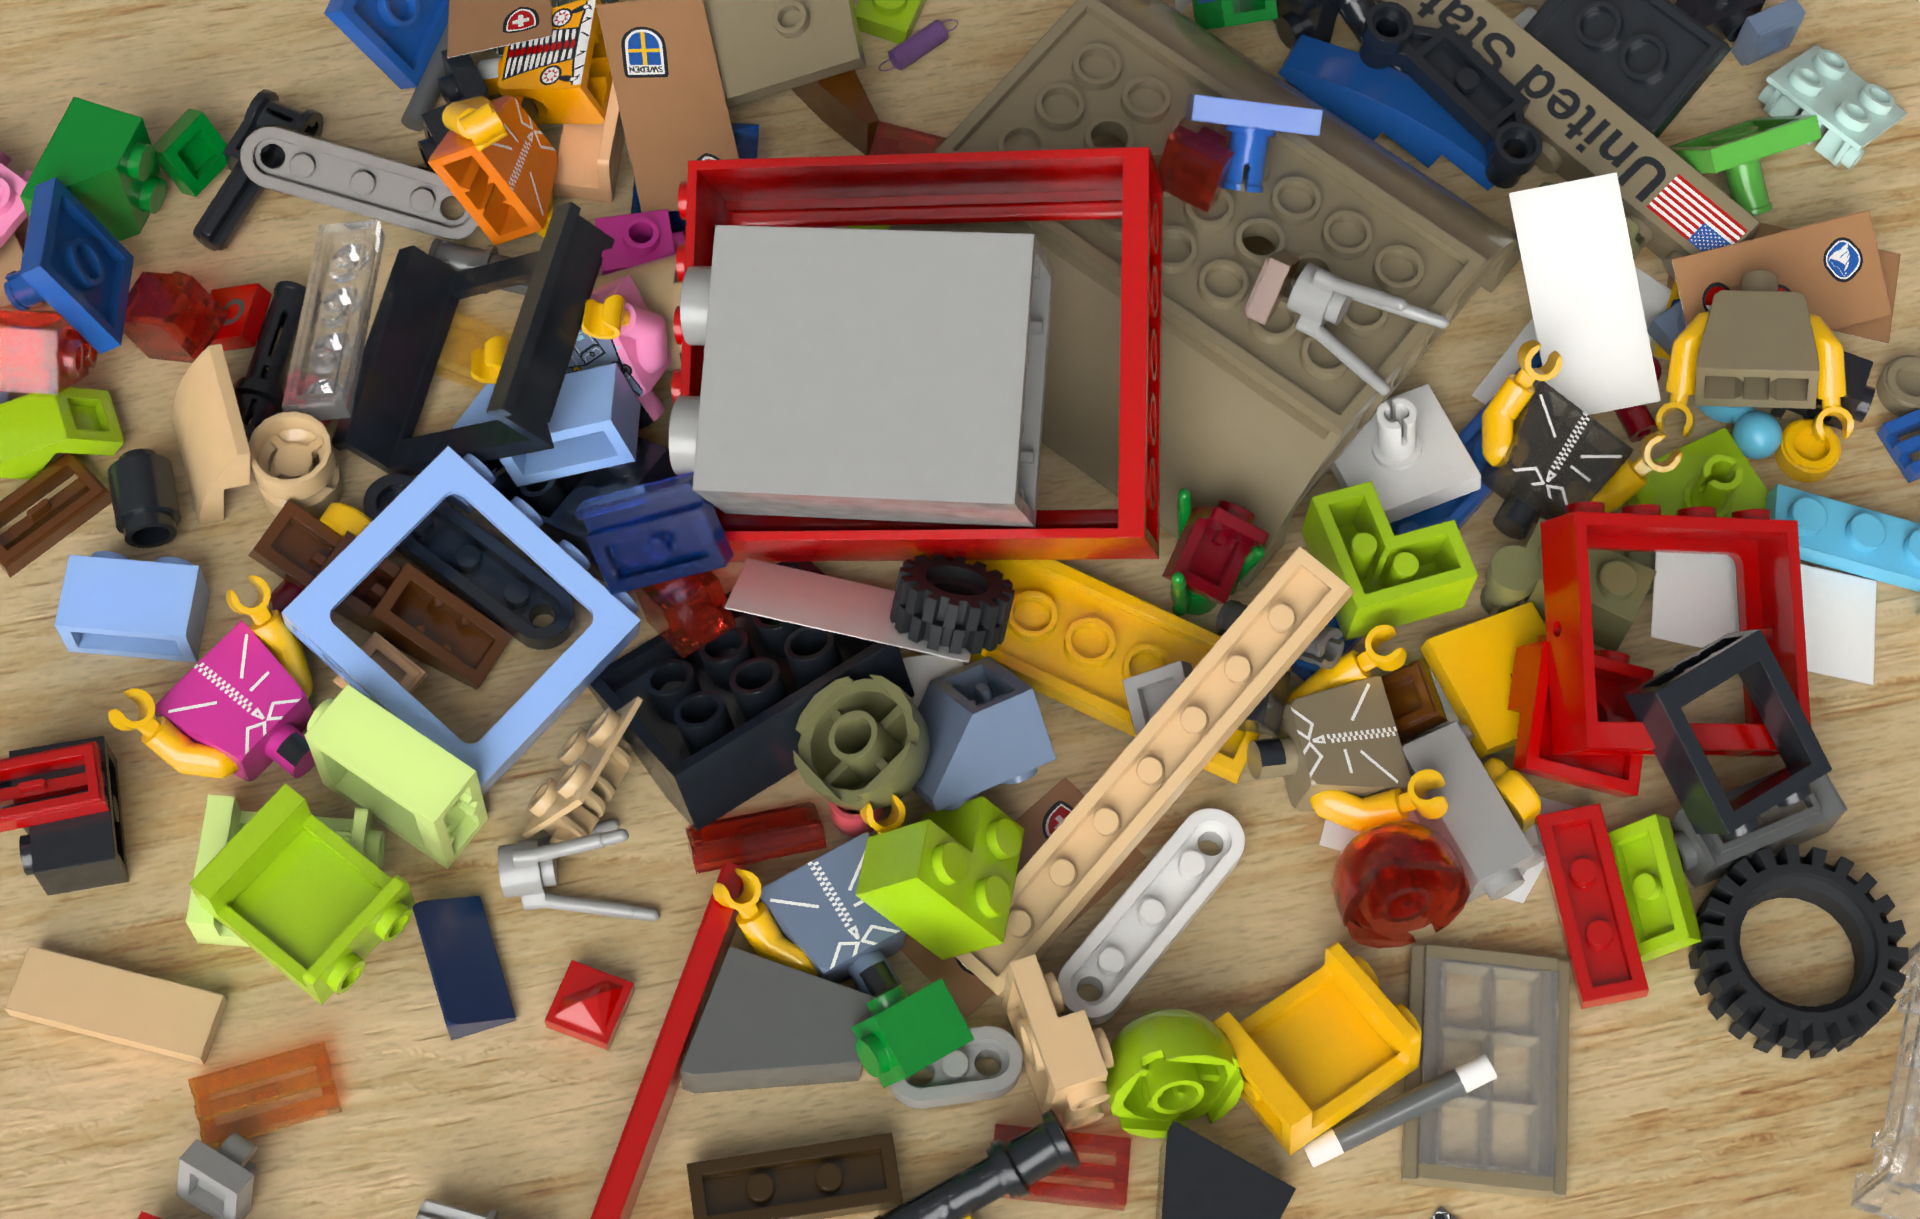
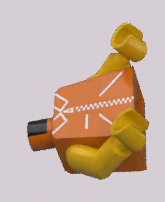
[428,95,559,246]

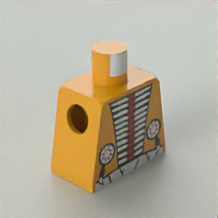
[477,0,613,124]

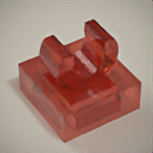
[1158,125,1235,213]

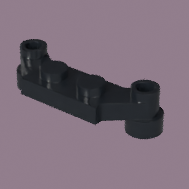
[1359,1,1542,189]

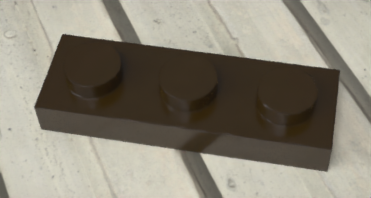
[687,1133,903,1219]

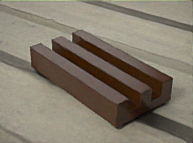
[0,453,112,578]

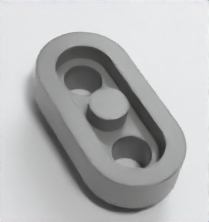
[889,1026,1023,1109]

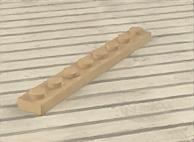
[955,546,1354,998]

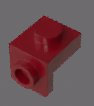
[1162,500,1270,604]

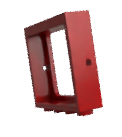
[1540,502,1811,757]

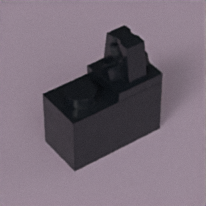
[0,736,129,896]

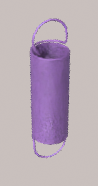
[879,19,958,71]

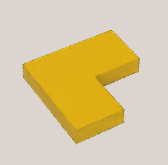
[1420,601,1546,758]

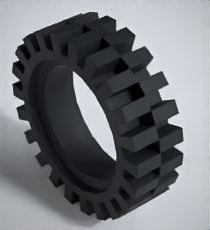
[1688,845,1909,1059]

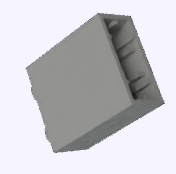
[669,225,1054,528]

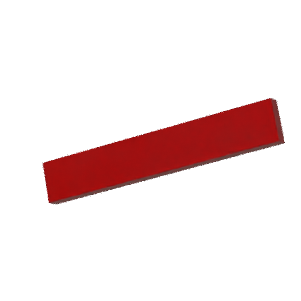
[590,862,749,1219]

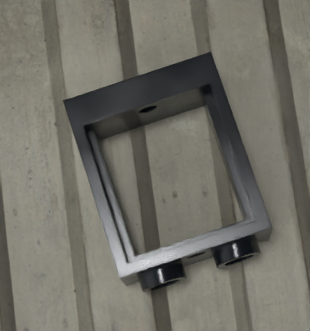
[1625,629,1833,839]

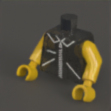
[1481,340,1682,540]

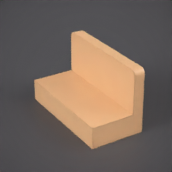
[553,80,625,203]

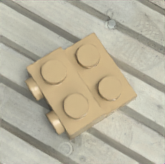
[1001,954,1114,1129]

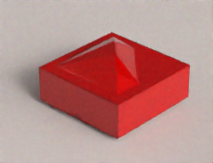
[545,960,635,1051]

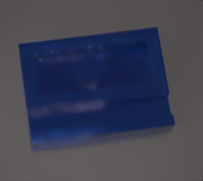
[574,472,734,595]

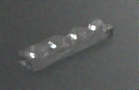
[282,219,385,420]

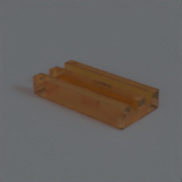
[188,1041,342,1148]

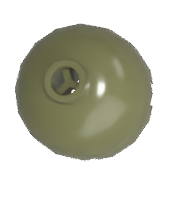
[793,675,930,811]

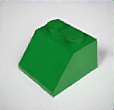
[20,97,167,241]

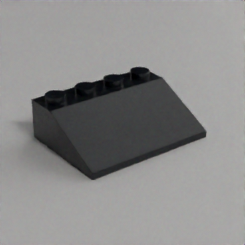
[588,561,915,832]

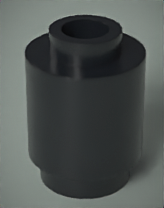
[107,449,181,548]

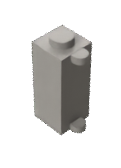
[1402,721,1546,903]

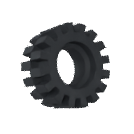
[890,554,1015,655]

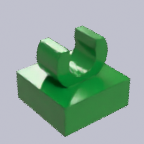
[153,108,227,197]

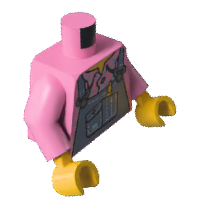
[471,275,671,429]

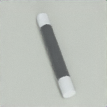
[1303,1053,1497,1168]

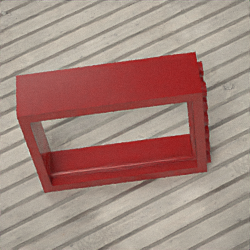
[667,147,1164,562]

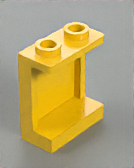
[1212,942,1422,1156]

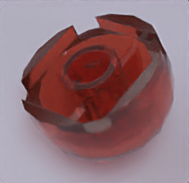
[1331,821,1470,949]

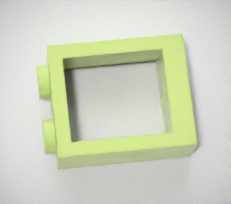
[305,684,488,869]

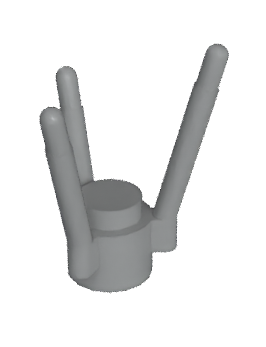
[1287,263,1449,395]
[498,819,660,921]

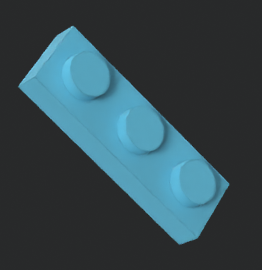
[1766,484,1920,592]

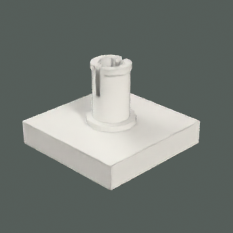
[1330,384,1481,524]

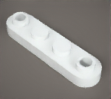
[1057,808,1245,1025]

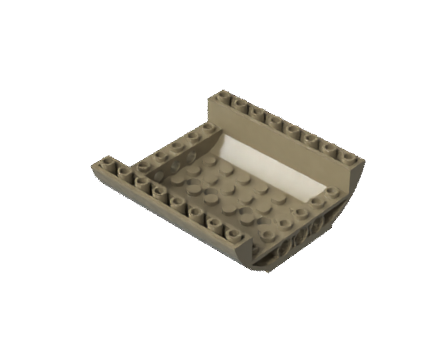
[888,0,1521,588]

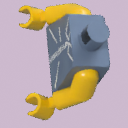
[713,794,906,997]

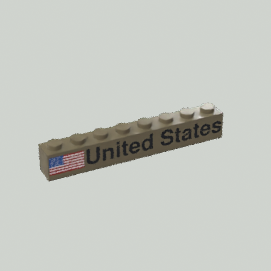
[1373,0,1760,280]

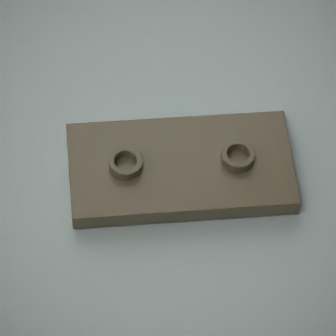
[703,0,866,108]

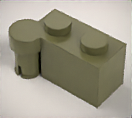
[1480,517,1657,651]

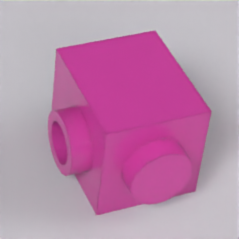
[595,209,685,275]

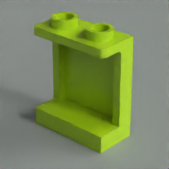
[189,783,415,1005]

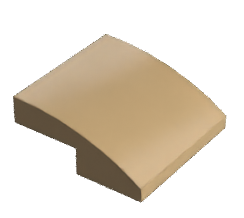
[171,344,251,525]

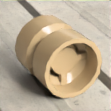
[248,411,343,520]

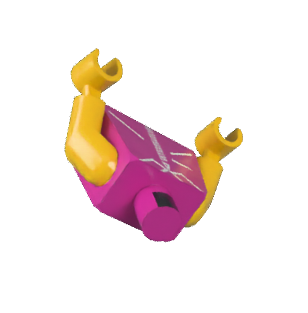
[108,575,315,781]

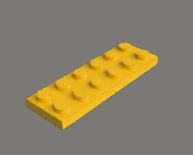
[952,560,1291,784]

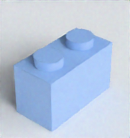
[494,363,641,487]
[54,551,210,663]

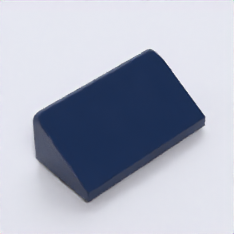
[412,896,517,1041]

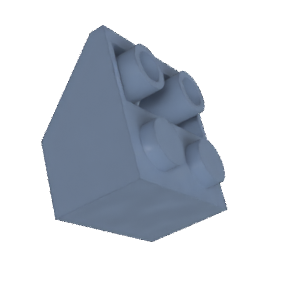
[913,656,1056,812]

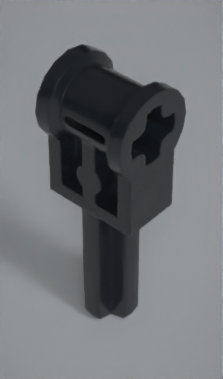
[193,89,324,251]

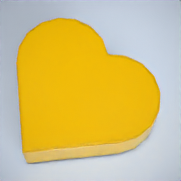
[1483,758,1541,833]

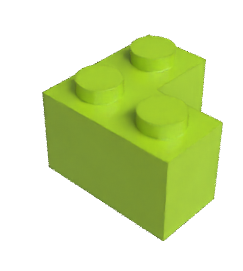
[1301,481,1478,641]
[856,796,1025,960]

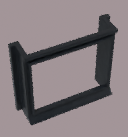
[331,202,615,476]

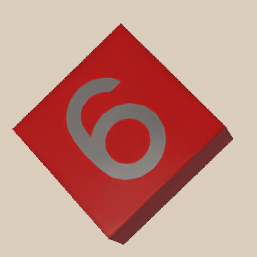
[195,283,272,351]

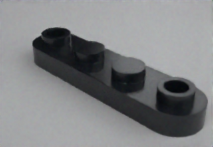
[363,474,575,650]

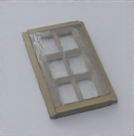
[1401,944,1570,1199]

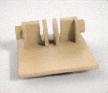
[521,697,643,844]

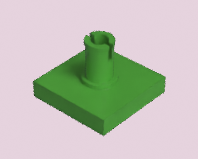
[1668,115,1822,216]

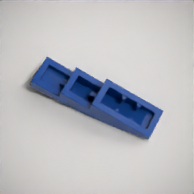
[1278,34,1494,191]

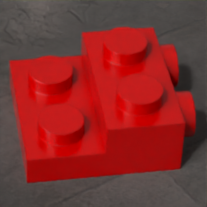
[1508,635,1654,798]

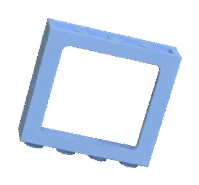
[281,446,641,796]

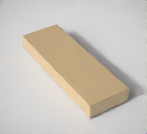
[4,945,227,1065]

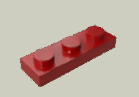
[1535,803,1649,1009]

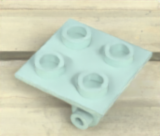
[1758,44,1908,170]

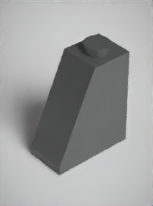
[680,946,876,1094]

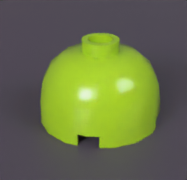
[1106,1009,1244,1139]

